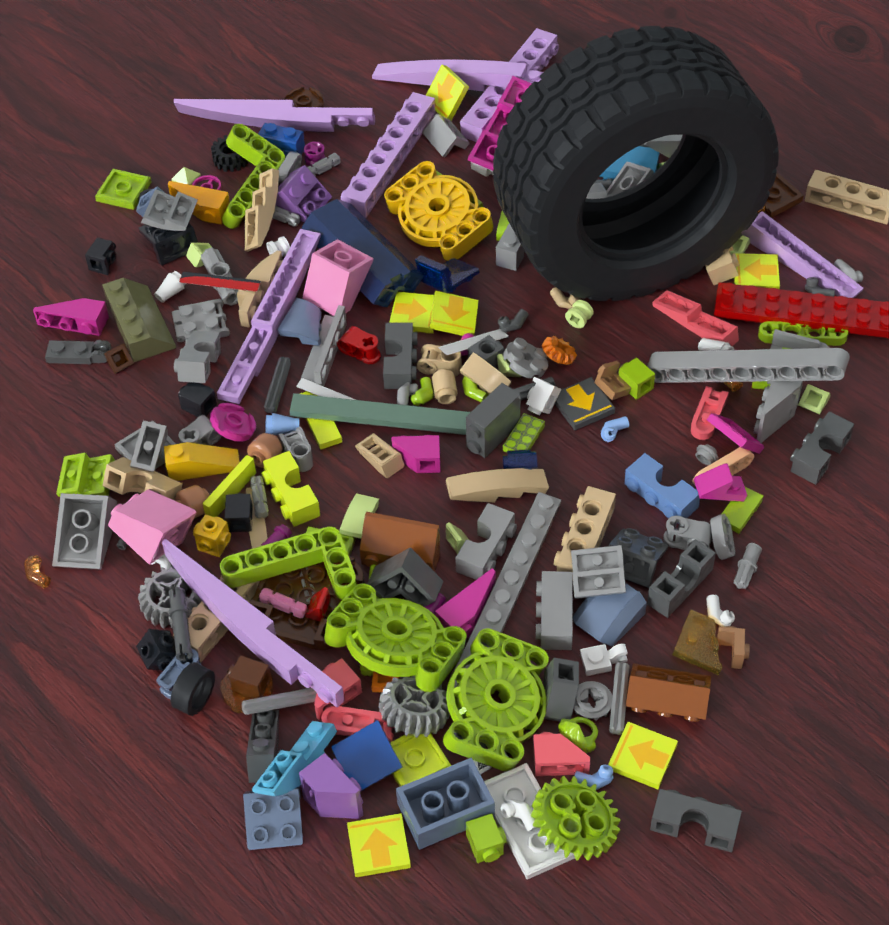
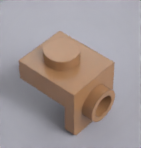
[594,361,631,400]
[716,626,750,669]

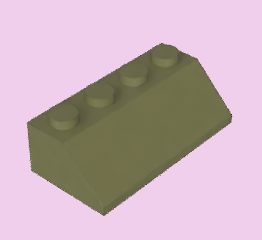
[102,278,176,362]

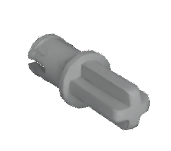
[733,543,762,589]

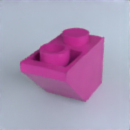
[392,435,440,473]

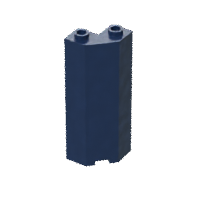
[301,199,424,307]

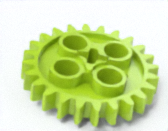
[531,776,620,861]

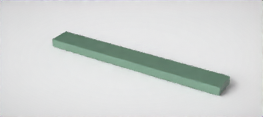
[290,393,470,435]

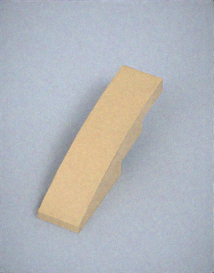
[245,168,279,252]
[446,468,549,503]

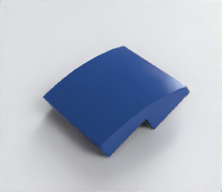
[331,720,403,792]

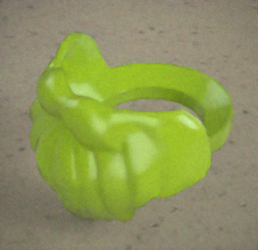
[558,717,598,754]

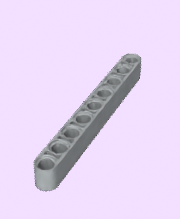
[647,348,850,383]

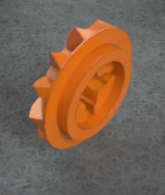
[542,336,577,365]

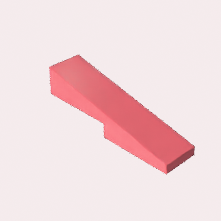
[652,290,739,346]

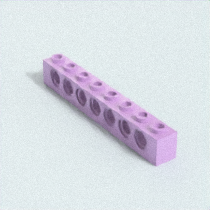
[460,28,559,142]
[341,92,436,218]

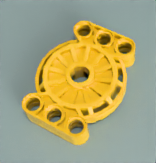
[384,161,494,262]

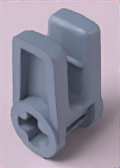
[156,648,201,700]

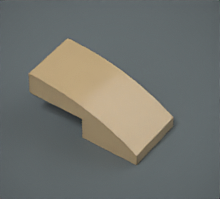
[460,352,512,395]

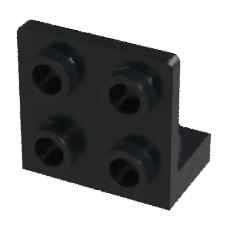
[138,223,198,266]

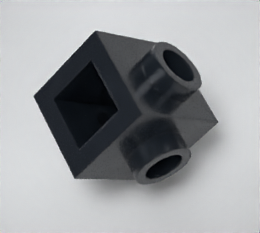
[136,629,176,671]

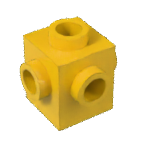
[193,515,231,557]

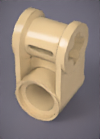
[417,344,462,376]

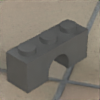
[383,323,418,389]
[790,411,854,485]
[647,539,716,618]
[650,789,742,852]

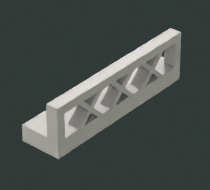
[300,305,347,387]

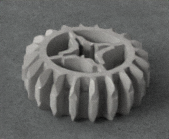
[138,565,201,629]
[379,675,450,738]

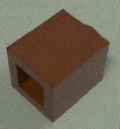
[228,655,272,698]

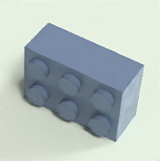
[396,757,495,850]

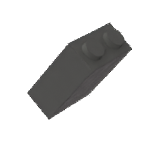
[466,383,521,458]

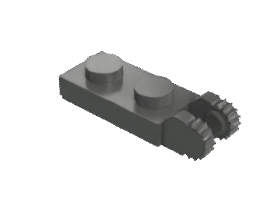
[45,340,111,364]

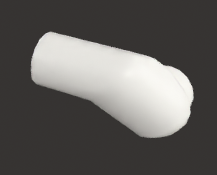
[706,595,735,627]
[500,799,537,832]

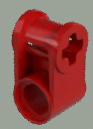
[337,326,381,364]

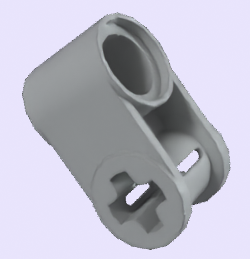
[178,415,222,446]
[278,426,313,472]
[663,516,712,550]

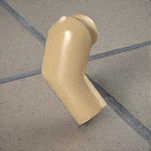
[550,287,581,309]

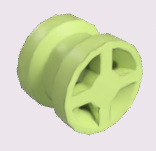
[565,300,594,328]

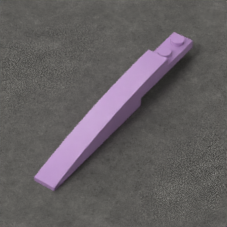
[372,60,543,91]
[174,99,375,132]
[741,211,864,298]
[217,229,321,404]
[162,539,344,708]

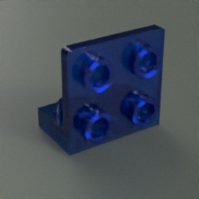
[414,255,480,293]

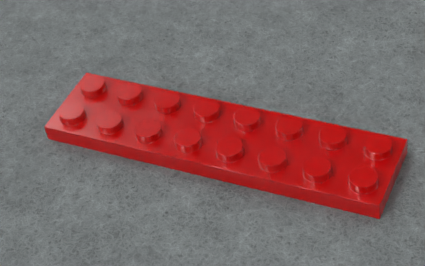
[714,282,889,338]

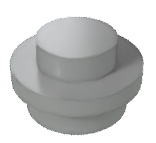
[695,444,719,466]

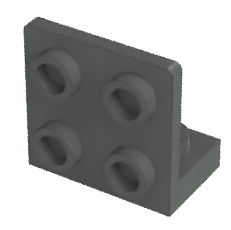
[608,528,669,588]

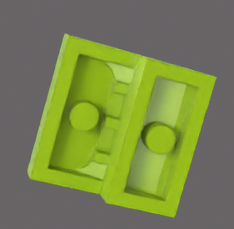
[56,453,115,497]

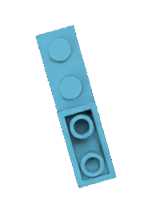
[252,721,337,796]

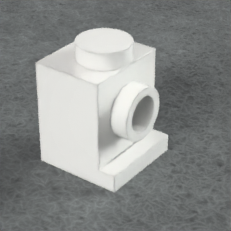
[526,377,561,415]

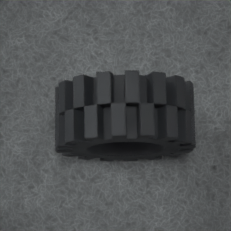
[211,135,249,172]

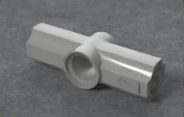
[201,247,238,306]

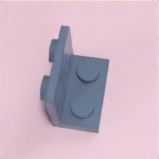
[243,786,303,850]

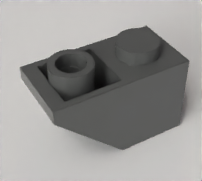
[544,658,579,722]

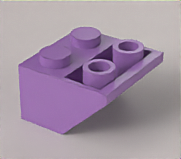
[275,165,332,222]
[299,753,363,819]

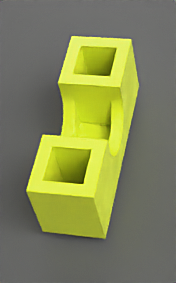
[261,451,320,527]

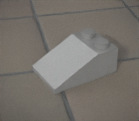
[52,493,117,570]

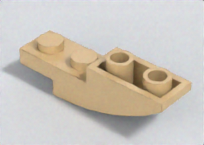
[237,250,283,328]

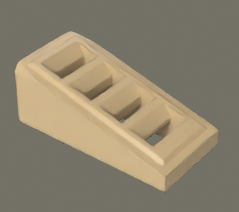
[355,433,404,478]

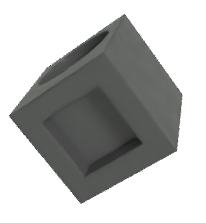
[468,335,504,368]

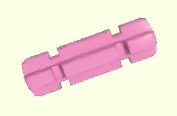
[259,588,307,618]

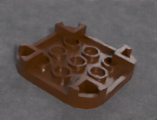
[249,549,365,650]

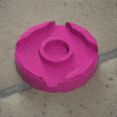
[210,403,256,442]

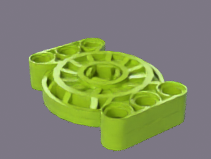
[324,584,467,692]
[443,628,549,771]

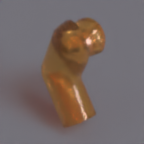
[24,555,51,588]

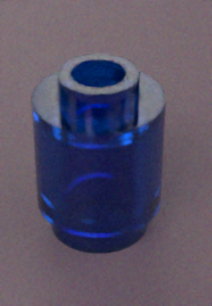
[503,449,538,470]

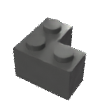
[367,547,444,607]

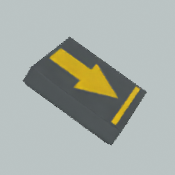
[555,377,615,431]

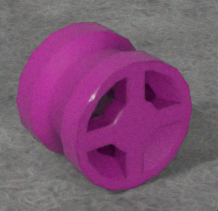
[304,141,325,167]

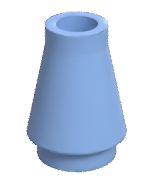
[265,413,299,435]

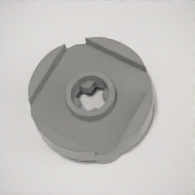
[503,338,548,378]

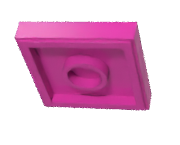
[707,413,764,454]

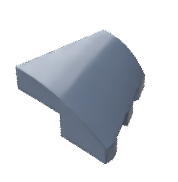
[277,298,322,346]

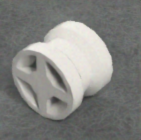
[266,236,290,257]

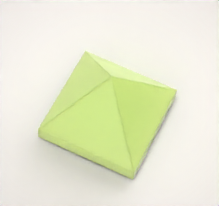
[172,167,201,185]
[497,354,521,377]

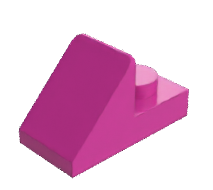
[694,463,747,502]

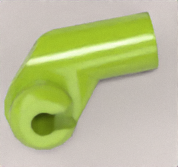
[462,376,488,402]
[411,377,434,406]

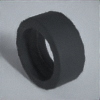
[170,662,215,716]

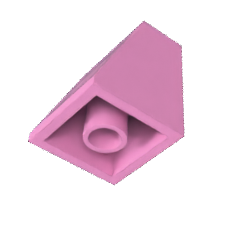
[302,239,374,316]
[108,489,197,565]

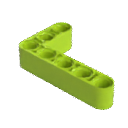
[222,124,285,229]
[220,527,356,600]

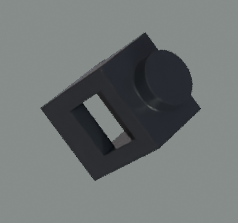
[85,237,116,275]

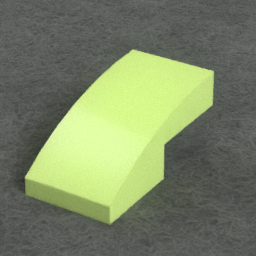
[339,493,379,539]

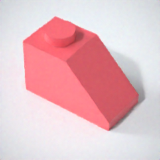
[314,658,362,721]
[533,732,590,777]

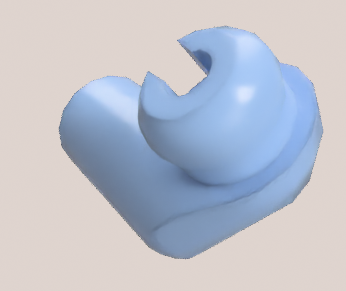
[601,416,629,442]
[575,764,613,790]

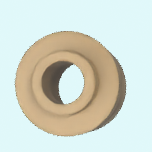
[432,369,458,404]

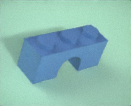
[624,453,700,524]

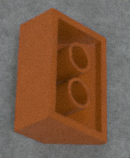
[360,512,440,572]
[626,663,711,722]

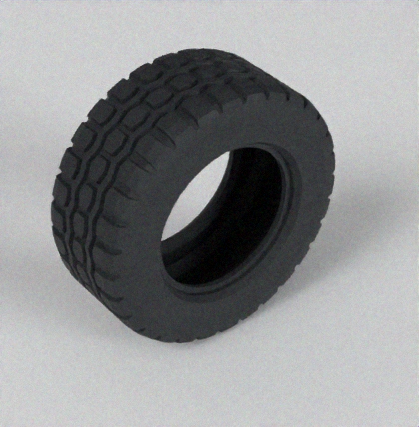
[493,26,779,301]

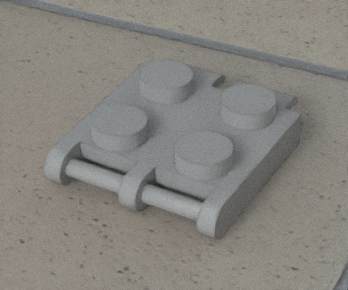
[172,299,230,342]

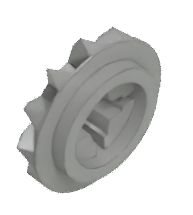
[573,681,612,721]

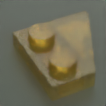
[672,610,722,675]

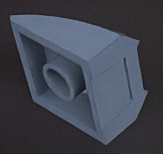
[572,584,647,646]

